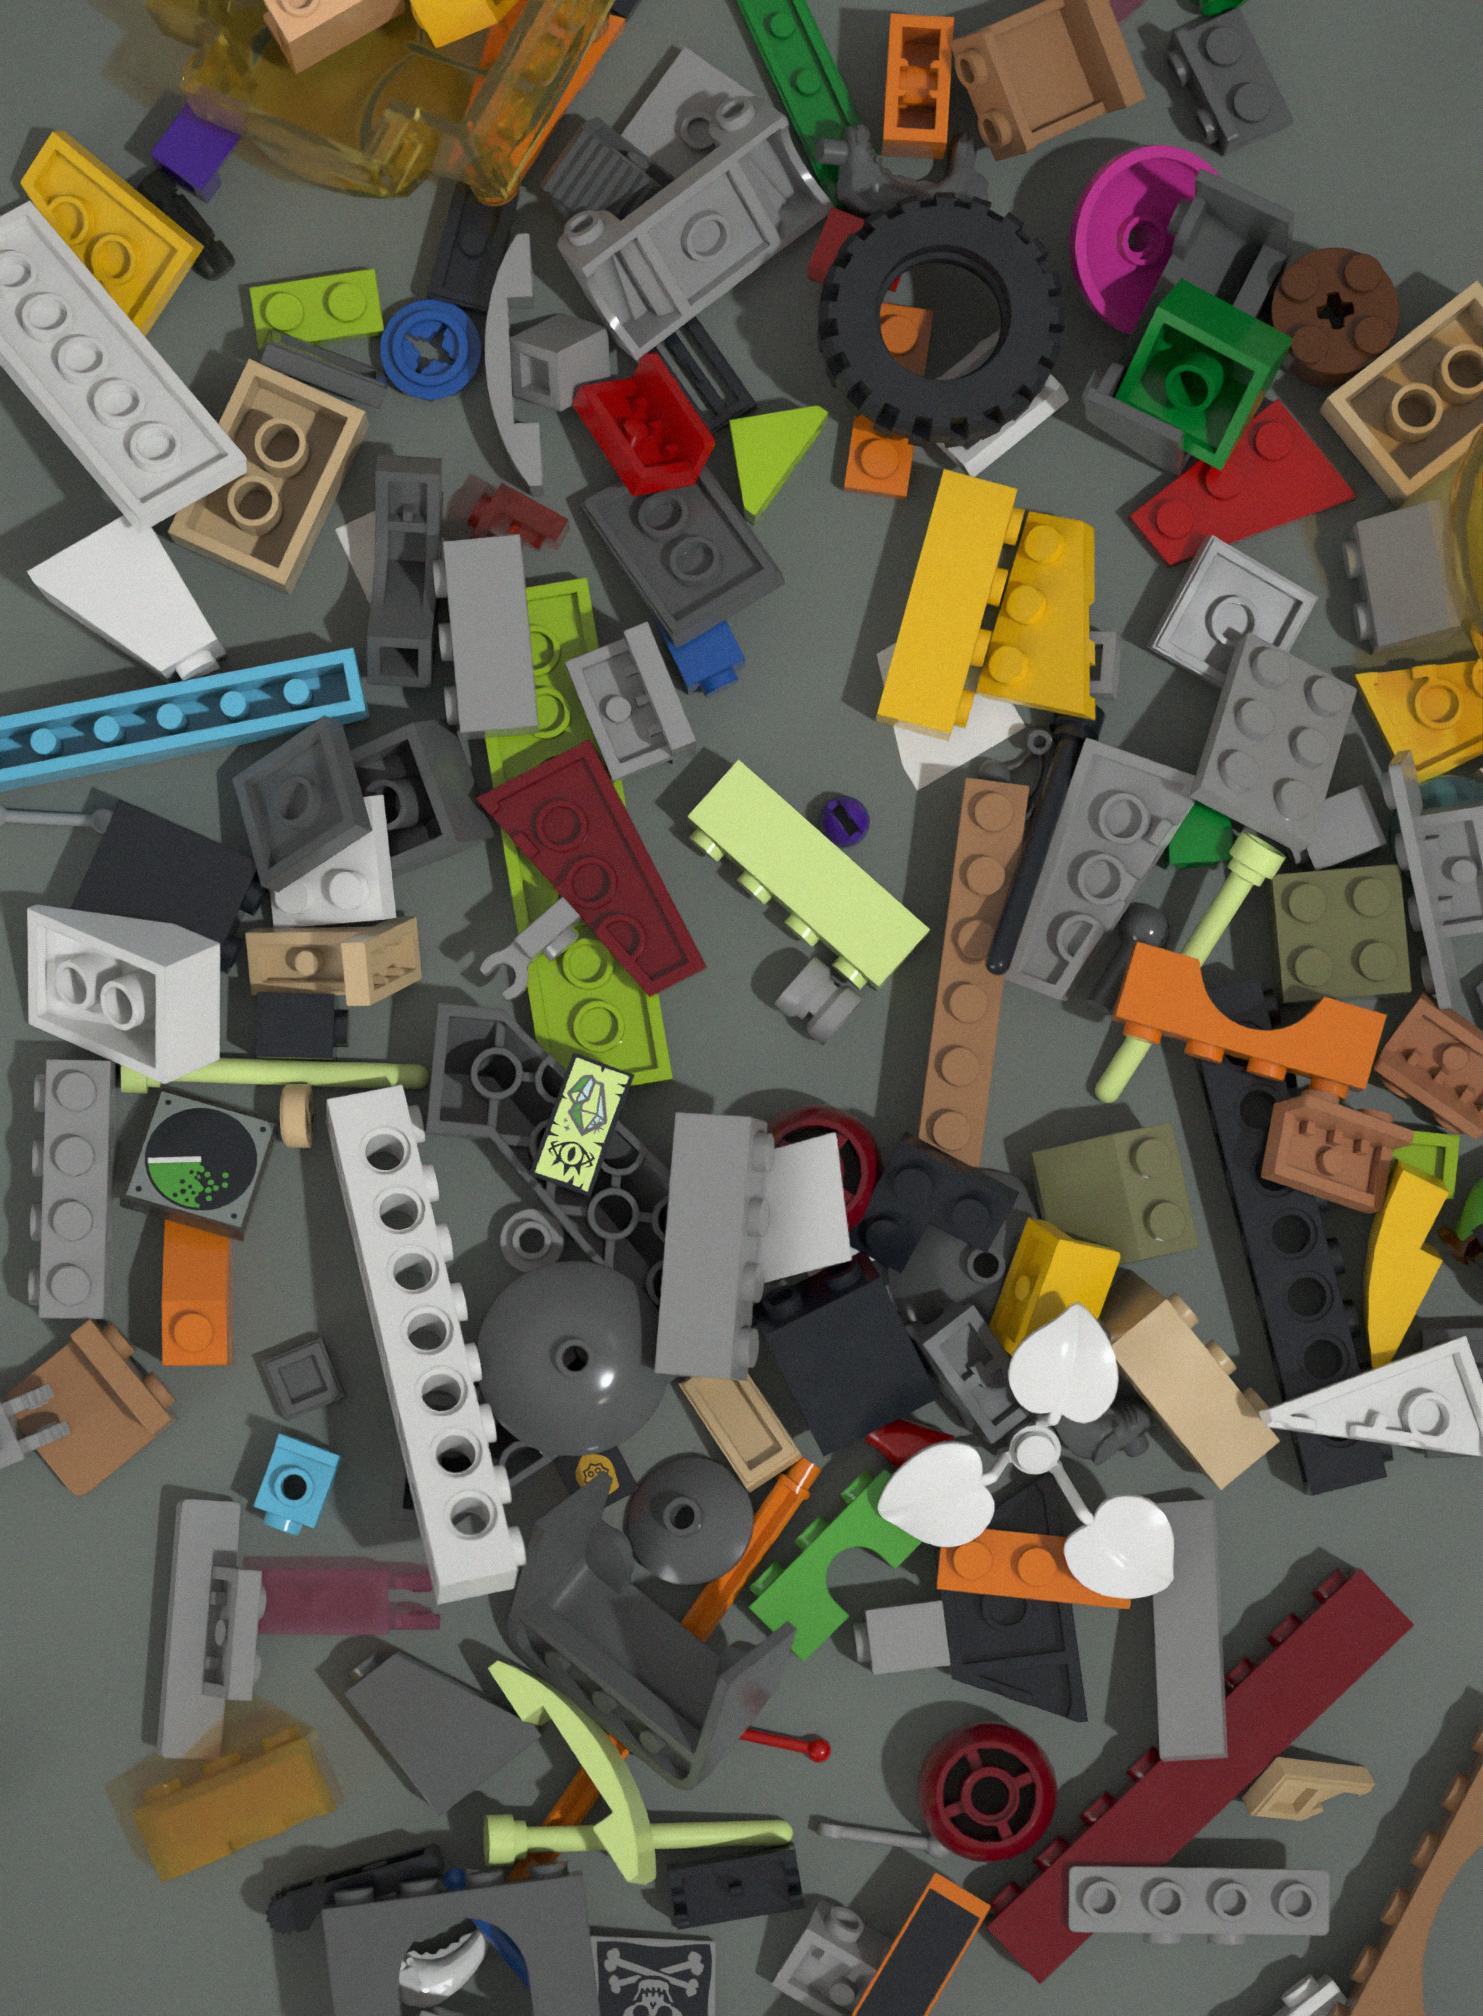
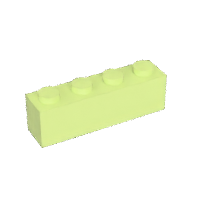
[687,759,930,991]

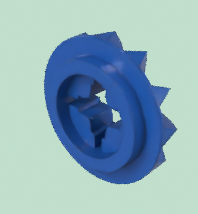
[380,299,482,402]

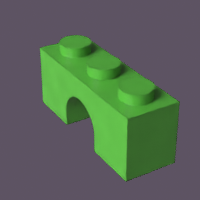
[748,1468,923,1662]

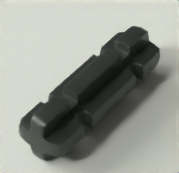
[137,169,235,282]

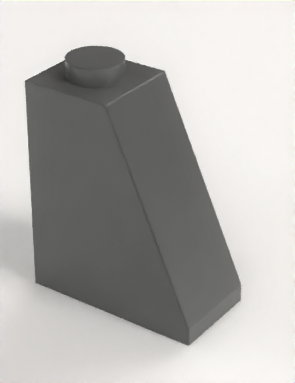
[344,1650,544,1817]

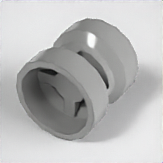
[774,956,864,1046]

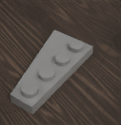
[1004,738,1196,1001]

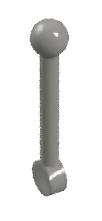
[0,804,113,835]
[817,1822,950,1859]

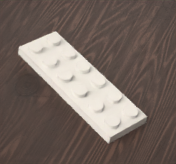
[0,201,247,534]

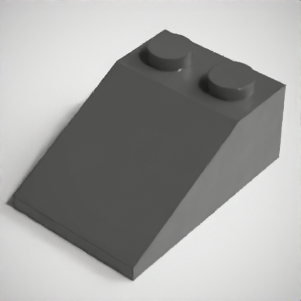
[350,718,495,878]

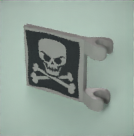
[590,1936,716,2016]

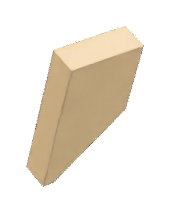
[1242,1757,1375,1821]

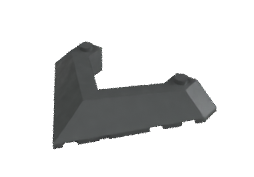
[390,1003,788,1526]

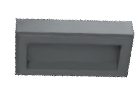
[260,328,387,409]

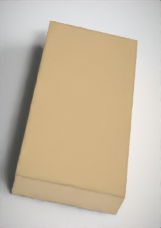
[679,1374,803,1493]

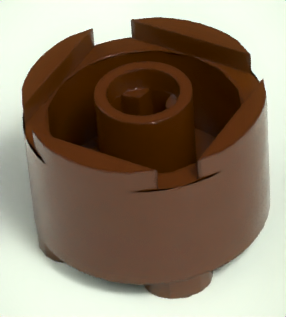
[1264,247,1399,387]

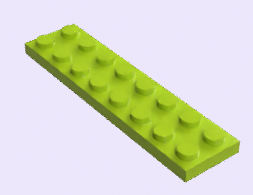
[485,577,673,1087]

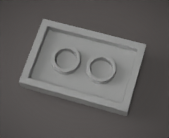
[1189,632,1357,853]

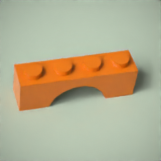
[1111,941,1387,1100]

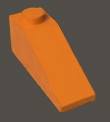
[162,1206,234,1366]

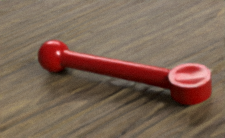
[739,1728,832,1763]

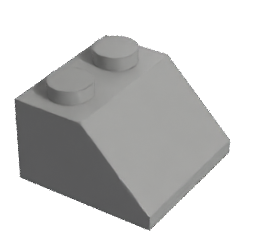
[1342,499,1463,655]

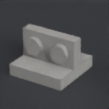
[565,622,696,783]

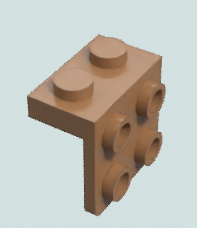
[4,1319,179,1496]

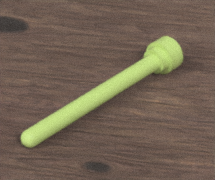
[1095,830,1286,1103]
[121,1058,430,1094]
[483,1814,793,1867]

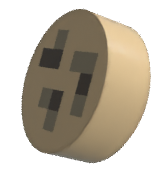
[280,1084,315,1148]

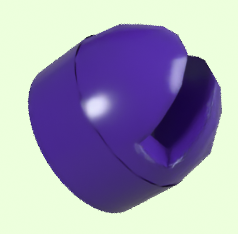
[819,796,870,849]

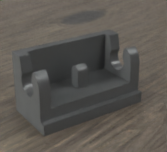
[905,1300,1033,1444]

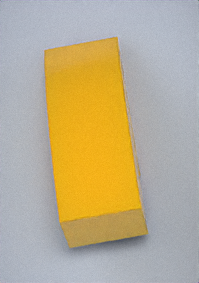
[1363,1158,1449,1368]

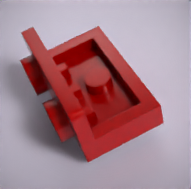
[572,352,715,496]

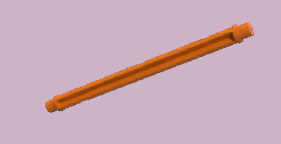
[506,1457,822,1880]

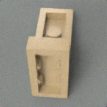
[245,916,422,1006]

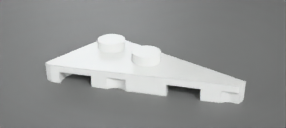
[1259,1336,1483,1457]

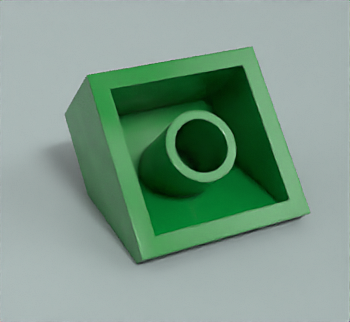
[1115,278,1294,471]

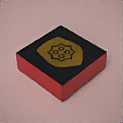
[553,1446,640,1507]

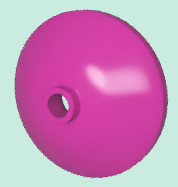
[1069,145,1221,335]

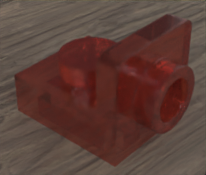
[467,482,570,552]

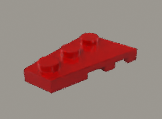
[1128,399,1357,569]

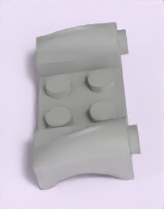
[557,96,834,361]

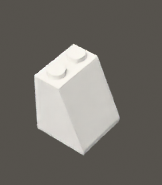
[27,515,228,684]

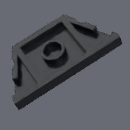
[934,1474,1088,1723]

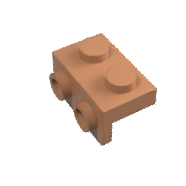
[1372,990,1483,1140]
[1261,1090,1414,1214]

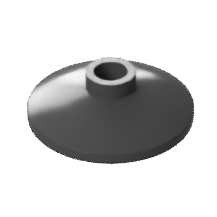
[628,1458,754,1586]

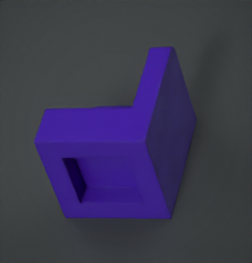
[150,93,244,204]

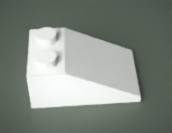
[27,904,220,1084]

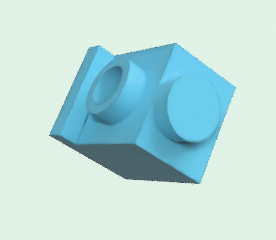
[253,1433,344,1536]

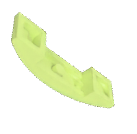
[488,1661,656,1885]

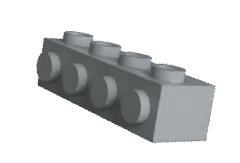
[28,1059,119,1320]
[655,1112,774,1381]

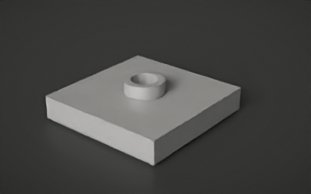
[621,46,788,179]
[1146,535,1318,691]

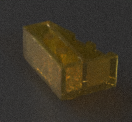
[132,1724,346,1883]

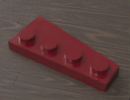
[476,739,708,998]

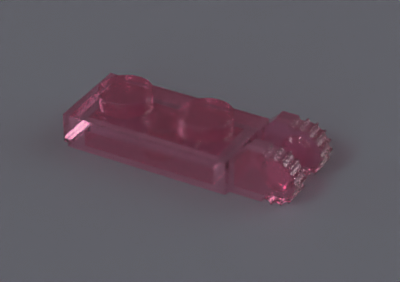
[259,1569,440,1635]

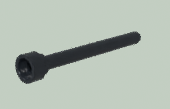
[985,704,1106,976]

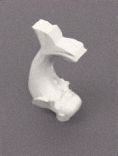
[399,1867,491,2008]

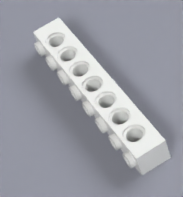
[325,1085,526,1604]

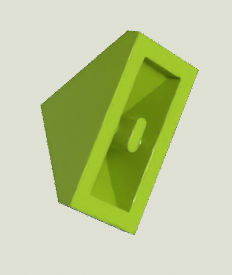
[729,405,829,525]

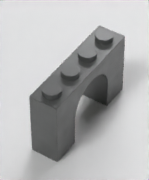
[321,1861,600,2016]

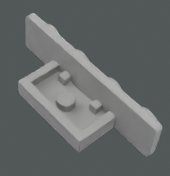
[1382,750,1483,1010]
[157,1498,266,1760]
[1068,1865,1330,1945]

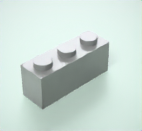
[433,534,539,740]

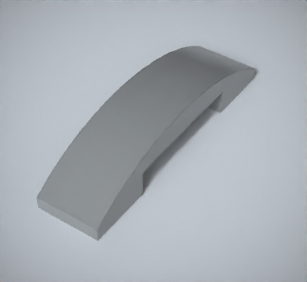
[485,233,544,496]

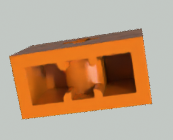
[881,13,954,160]

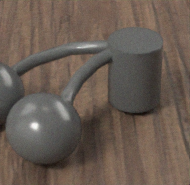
[978,725,1052,821]

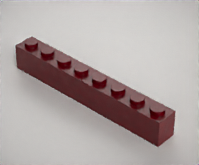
[983,1566,1414,1984]

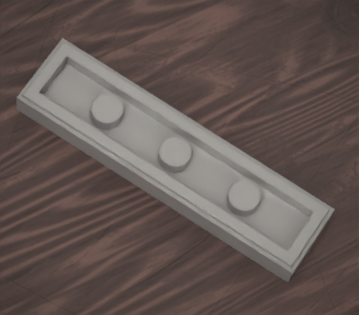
[1153,1499,1228,1762]

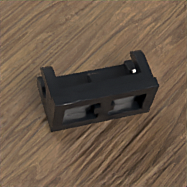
[667,1843,805,1930]

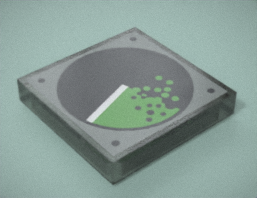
[120,1086,281,1242]

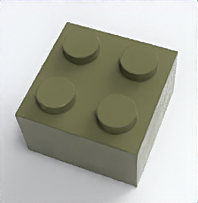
[1264,864,1412,1008]

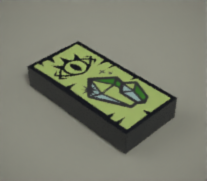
[529,1053,634,1197]

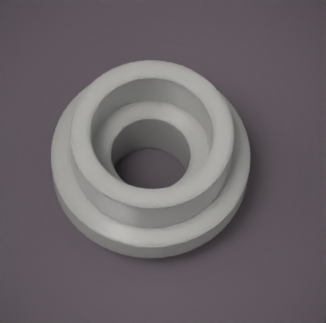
[500,1209,564,1273]

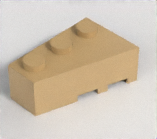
[1098,1270,1280,1490]

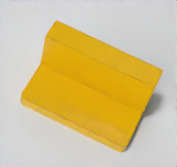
[989,1217,1121,1356]

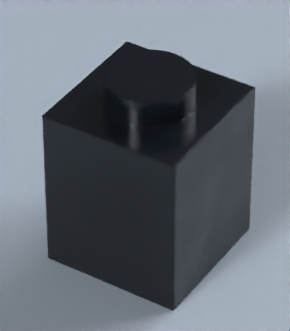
[255,992,350,1061]

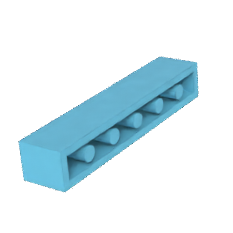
[0,648,370,792]

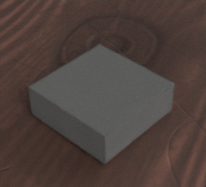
[262,1338,346,1421]

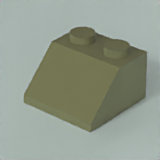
[1028,1122,1200,1266]

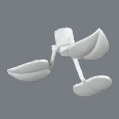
[877,1302,1174,1599]

